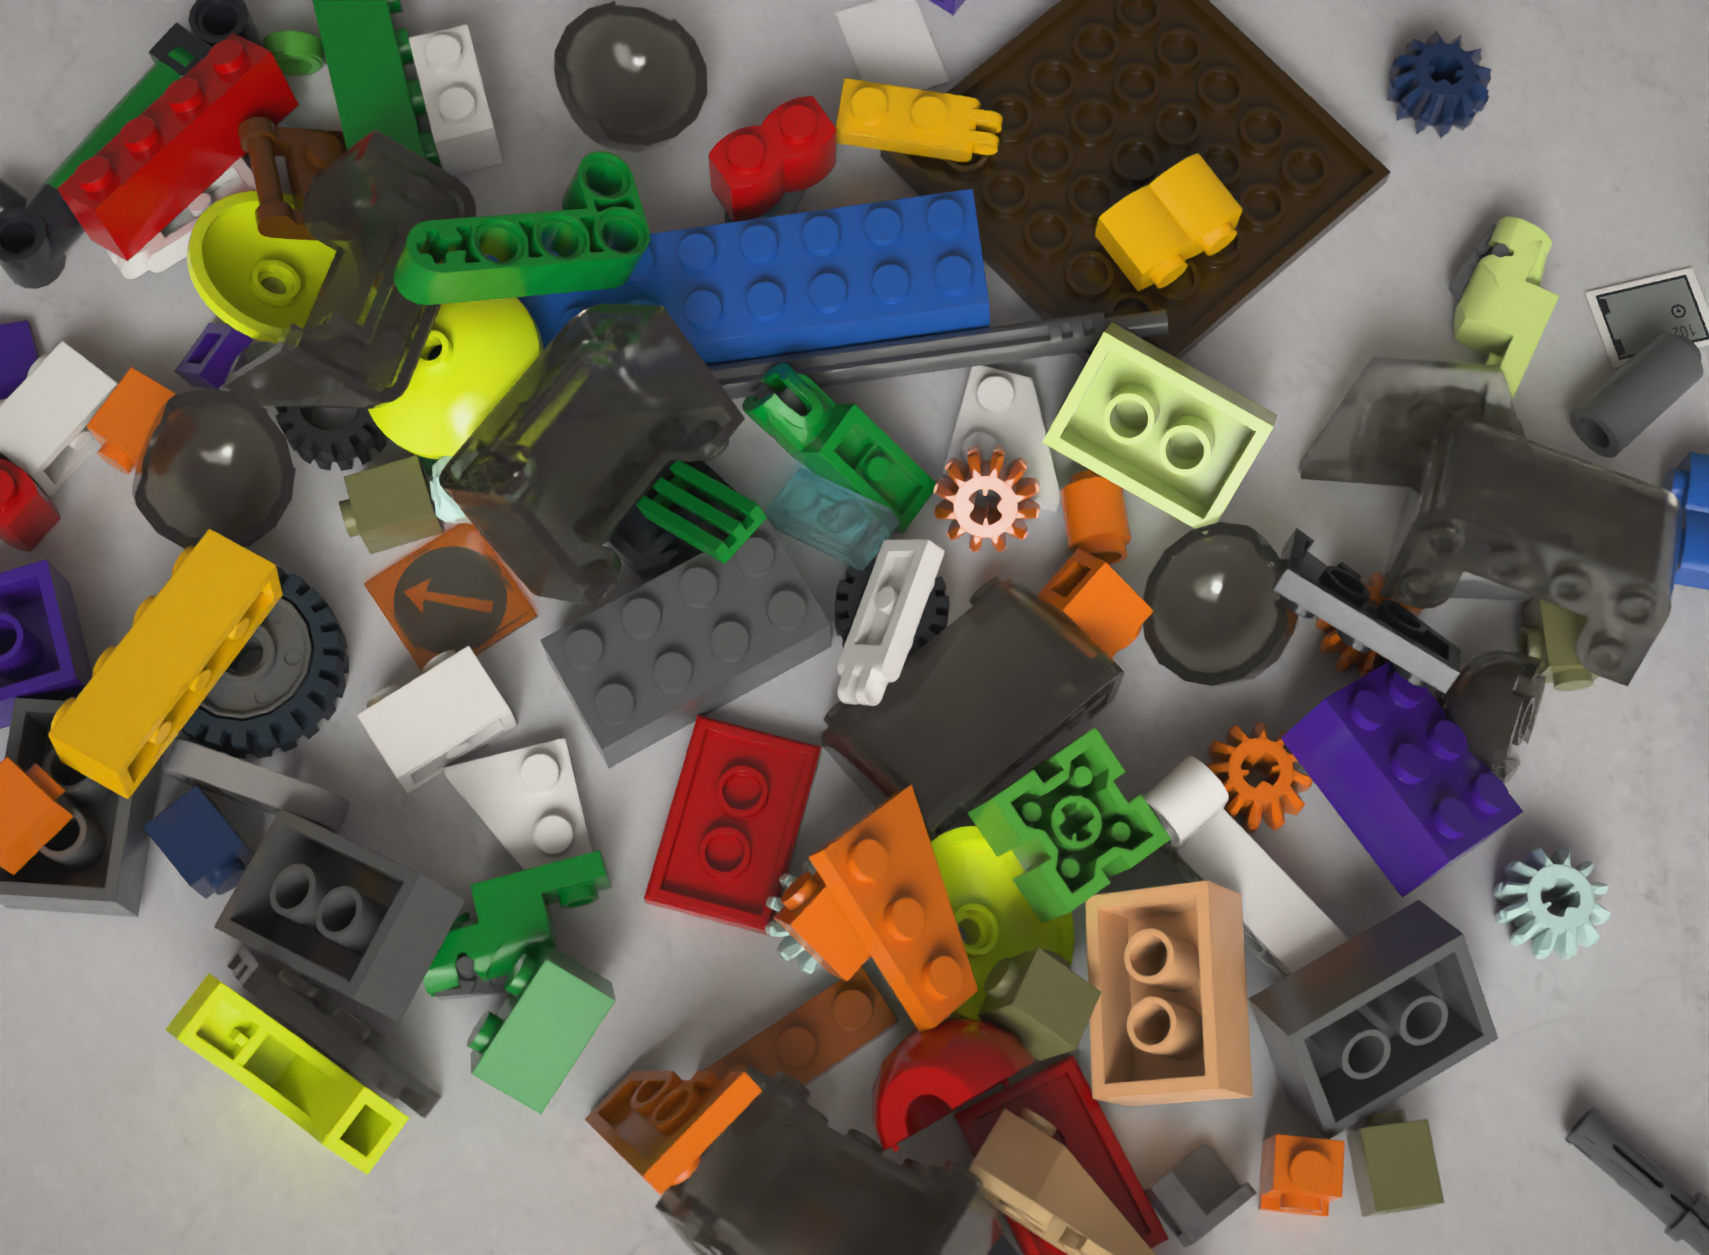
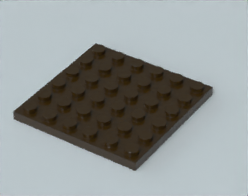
[880,0,1391,363]

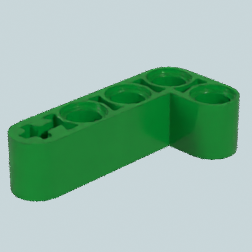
[393,151,650,305]

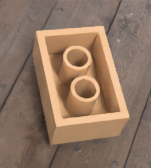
[1085,880,1253,1107]

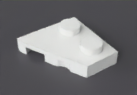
[942,365,1060,512]
[443,738,593,870]

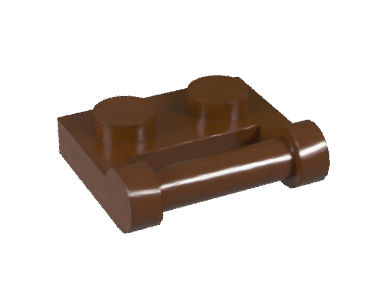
[238,117,366,243]

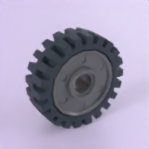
[181,566,349,759]

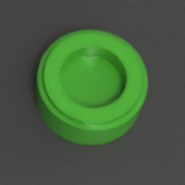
[263,31,324,76]

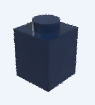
[143,785,255,899]

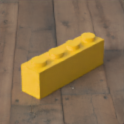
[48,529,283,799]

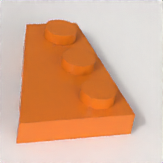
[808,784,978,1032]
[584,1071,762,1195]

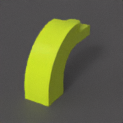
[165,973,409,1175]

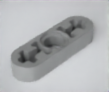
[162,739,350,834]

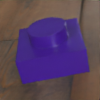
[174,323,253,390]

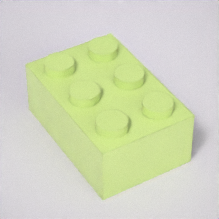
[1042,322,1277,536]

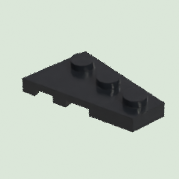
[1273,527,1461,694]

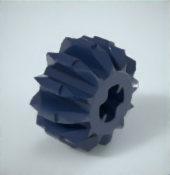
[1387,31,1491,138]

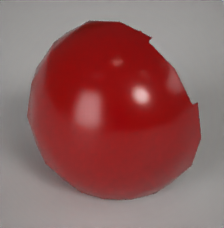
[872,1018,1037,1153]

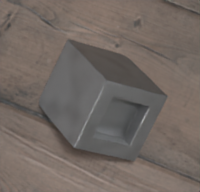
[1144,1144,1257,1248]

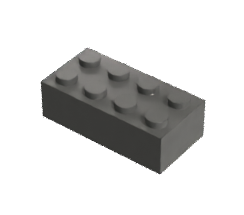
[541,518,831,768]

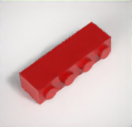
[57,33,299,261]

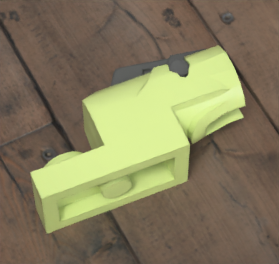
[1448,216,1559,421]

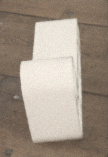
[1143,756,1349,980]

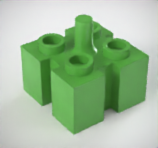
[968,727,1171,924]

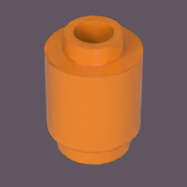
[1060,470,1131,565]

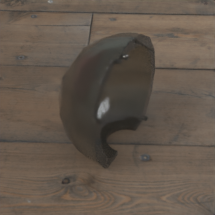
[554,1,707,153]
[132,388,296,549]
[1143,522,1299,687]

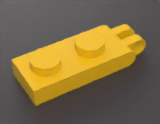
[835,78,1003,162]

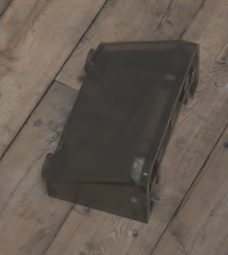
[223,129,477,409]
[822,577,1125,841]

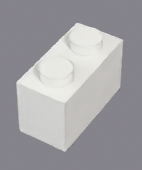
[409,24,504,177]
[0,341,118,498]
[357,646,517,794]

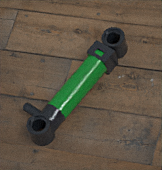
[0,0,263,289]

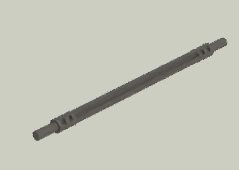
[521,309,1169,424]

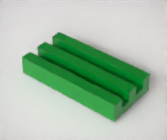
[636,459,767,564]

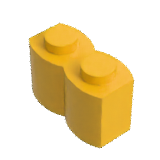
[1095,153,1243,291]

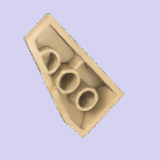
[959,1107,1155,1255]

